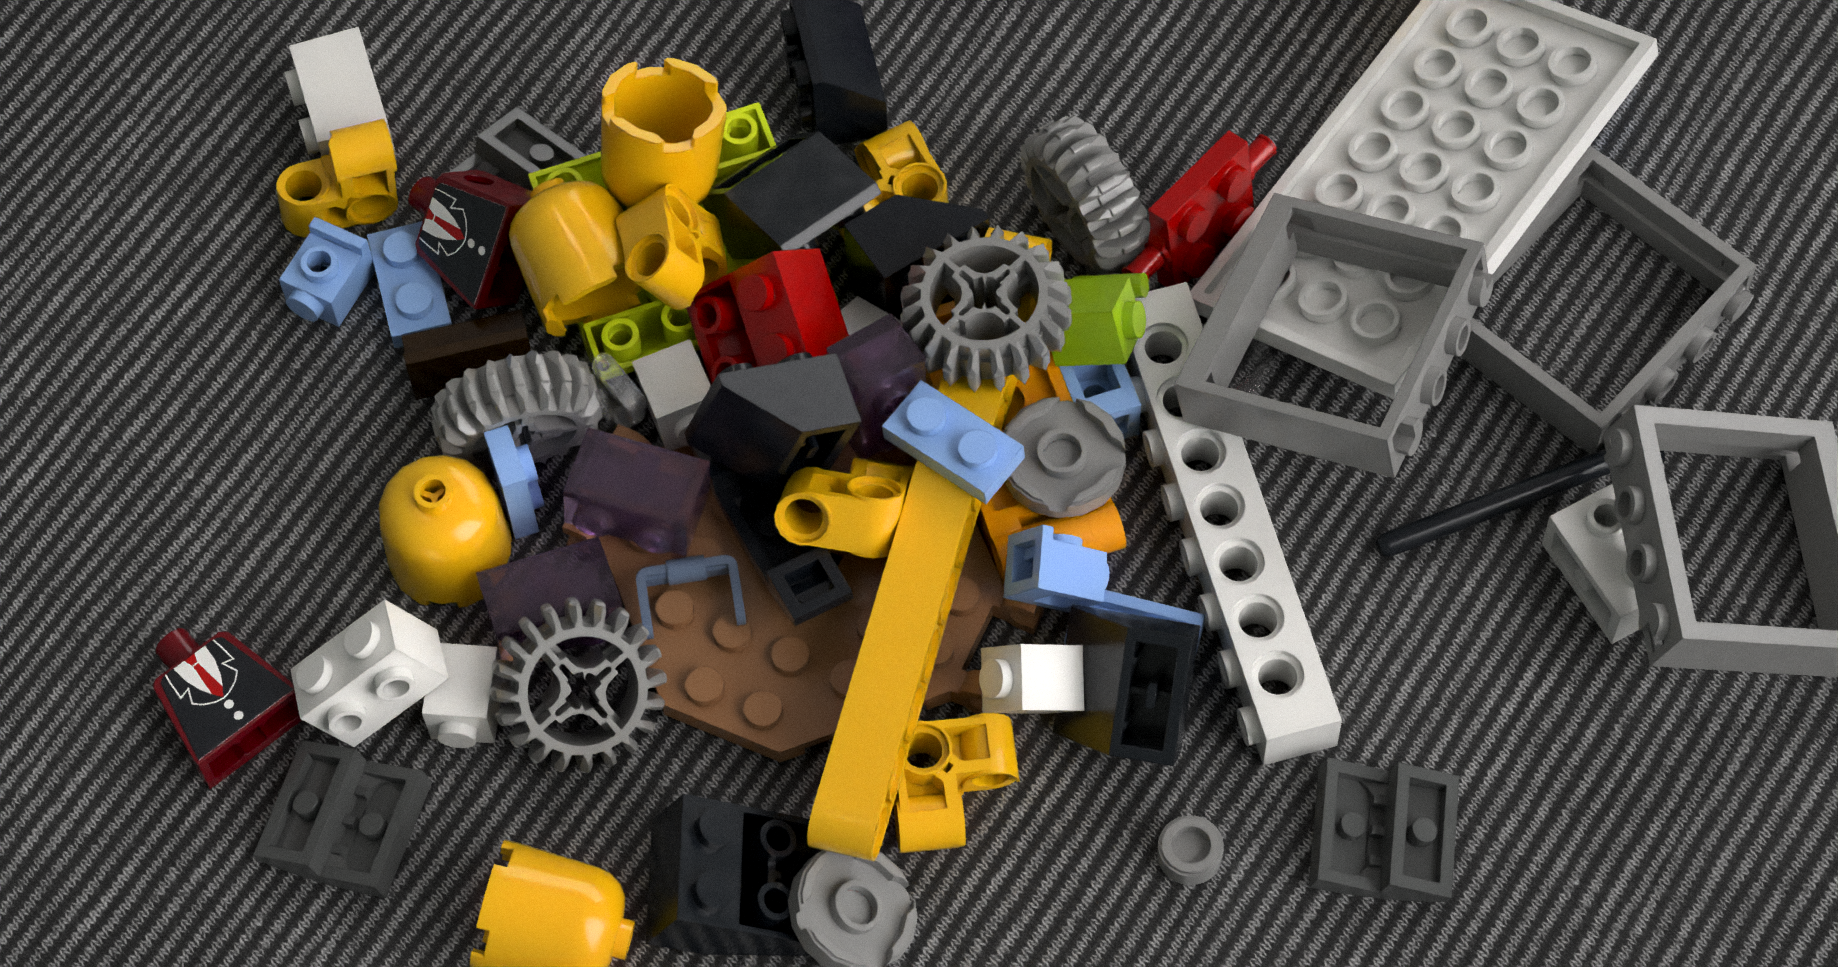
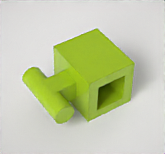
[1051,273,1149,366]

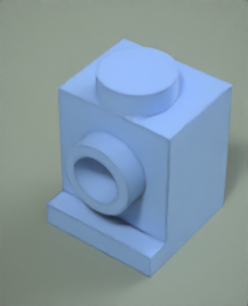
[279,217,375,327]
[1059,364,1141,439]
[1003,524,1110,612]

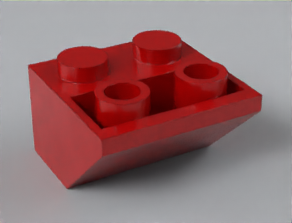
[686,248,859,385]

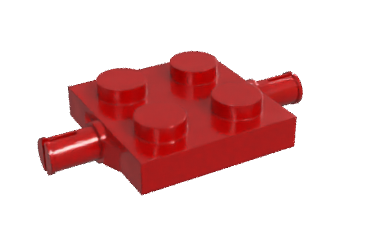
[1122,130,1277,287]

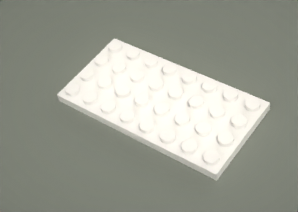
[1190,0,1658,399]

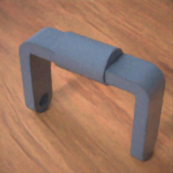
[636,554,747,640]

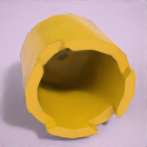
[601,58,727,208]
[509,178,643,337]
[379,455,512,608]
[470,840,635,967]

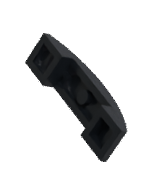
[689,445,854,626]

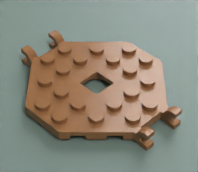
[562,404,1044,762]

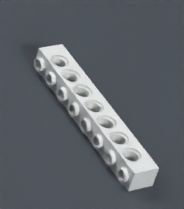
[1126,282,1342,765]

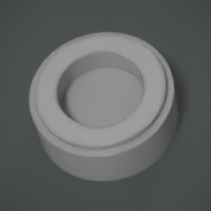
[1157,815,1224,885]

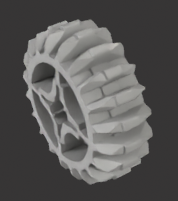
[1021,115,1150,275]
[900,225,1072,393]
[431,350,603,473]
[490,597,667,773]

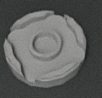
[1004,397,1126,518]
[788,850,918,967]

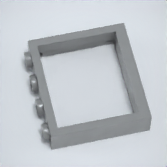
[1461,145,1757,454]
[1174,193,1494,478]
[1603,405,1838,677]

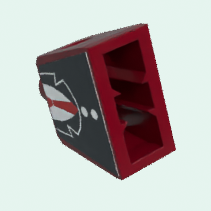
[408,170,531,309]
[152,628,302,789]

